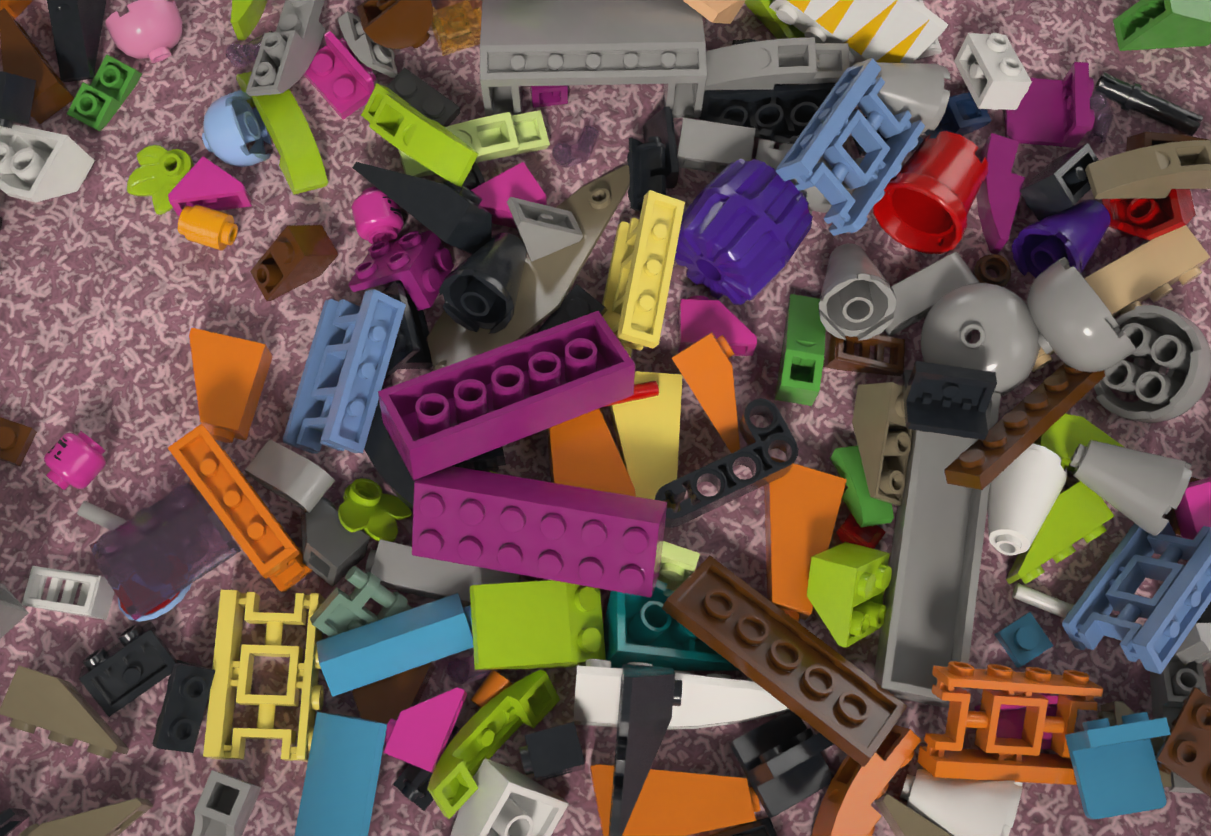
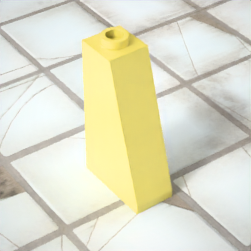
[609,371,683,512]

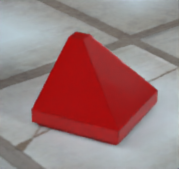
[836,513,886,549]

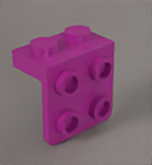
[1005,62,1095,148]
[348,230,454,311]

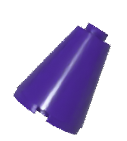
[1012,199,1111,278]

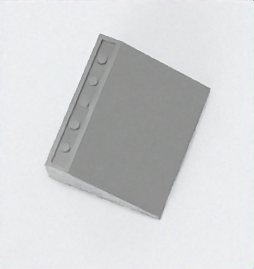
[480,0,707,118]

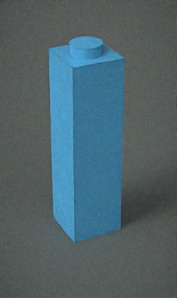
[316,593,473,697]

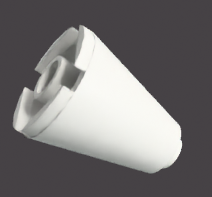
[987,444,1067,556]
[900,769,1023,836]

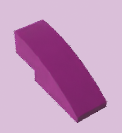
[977,133,1025,255]

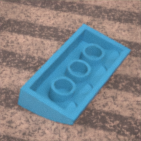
[294,712,387,836]

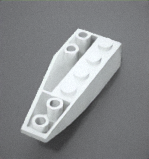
[573,659,790,730]

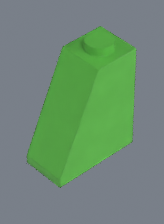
[1113,0,1211,51]

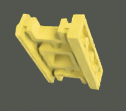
[602,190,685,357]
[203,590,325,762]

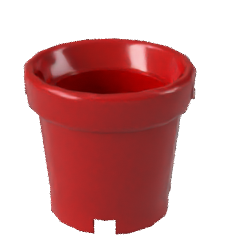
[873,131,988,254]

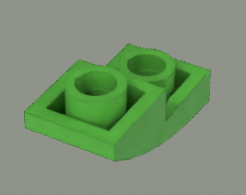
[67,54,142,131]
[830,446,894,527]

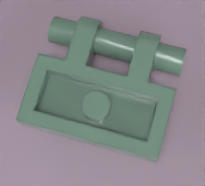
[310,566,413,637]

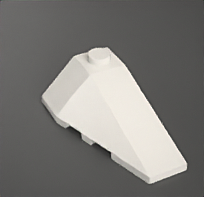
[0,124,95,202]
[450,758,569,836]

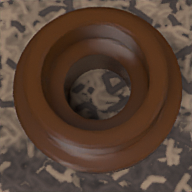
[973,254,1011,287]

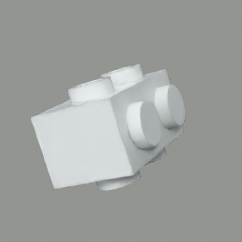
[954,33,1032,110]

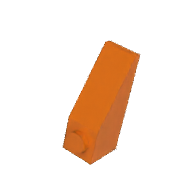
[672,332,740,453]

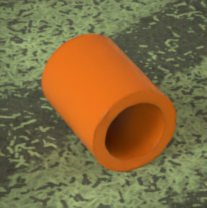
[470,670,512,708]

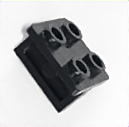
[381,281,433,380]
[902,361,997,440]
[730,710,834,818]

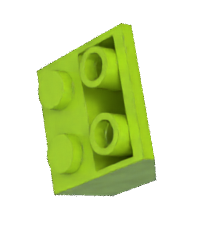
[807,542,892,648]

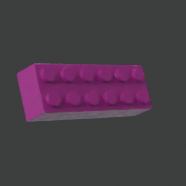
[378,311,635,480]
[412,466,667,598]

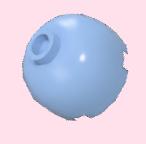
[202,90,272,167]

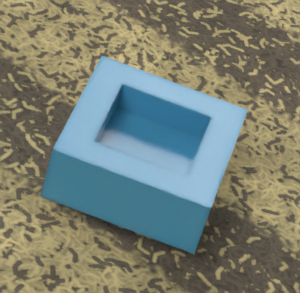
[994,612,1054,668]

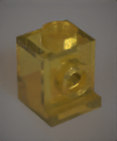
[431,0,482,56]

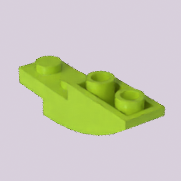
[361,83,479,187]

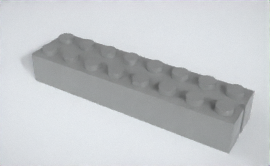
[873,393,1001,708]

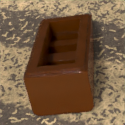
[823,332,905,376]

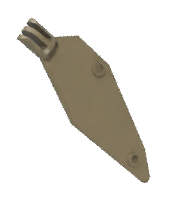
[427,165,630,372]

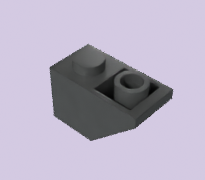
[301,497,370,587]

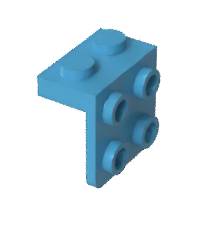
[1065,712,1171,820]

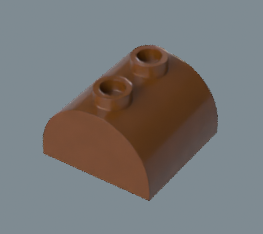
[357,0,433,49]

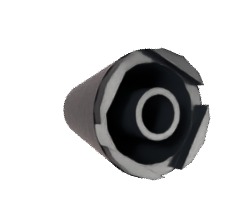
[439,233,527,334]

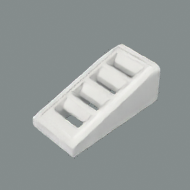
[22,566,117,620]

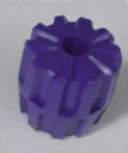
[674,159,813,305]

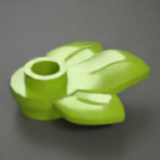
[127,145,194,215]
[338,478,412,542]

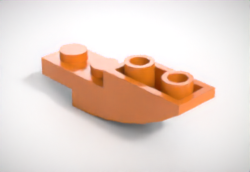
[812,725,921,836]

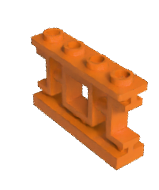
[168,423,312,592]
[917,661,1103,785]

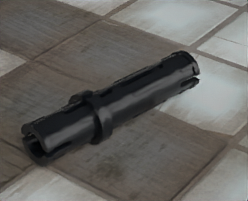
[1093,72,1203,136]

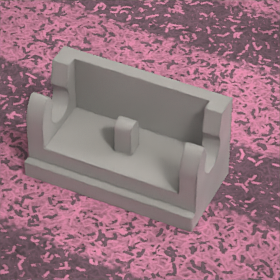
[677,118,756,173]

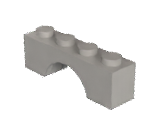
[192,770,262,836]

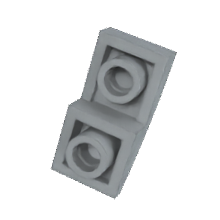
[338,11,398,78]

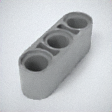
[885,252,979,336]
[244,439,335,513]

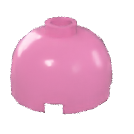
[105,0,182,63]

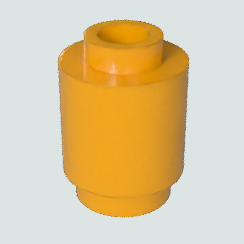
[178,205,238,251]

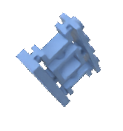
[775,58,925,236]
[283,289,406,454]
[1062,519,1211,674]

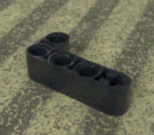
[654,398,799,528]

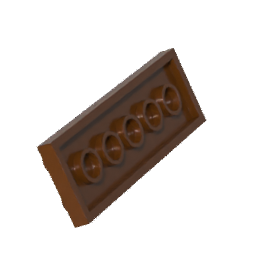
[662,555,908,767]

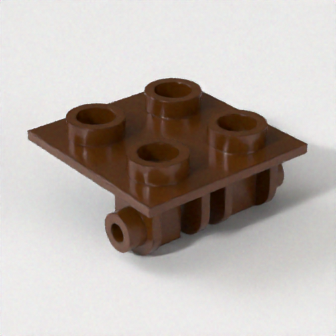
[1155,687,1211,798]

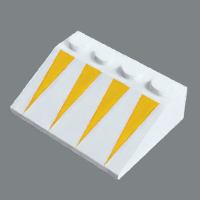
[769,0,948,67]

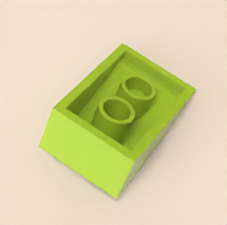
[470,580,606,670]

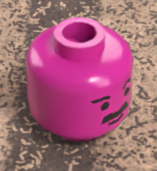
[351,187,404,244]
[44,431,106,490]

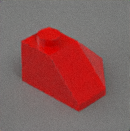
[1102,189,1196,240]

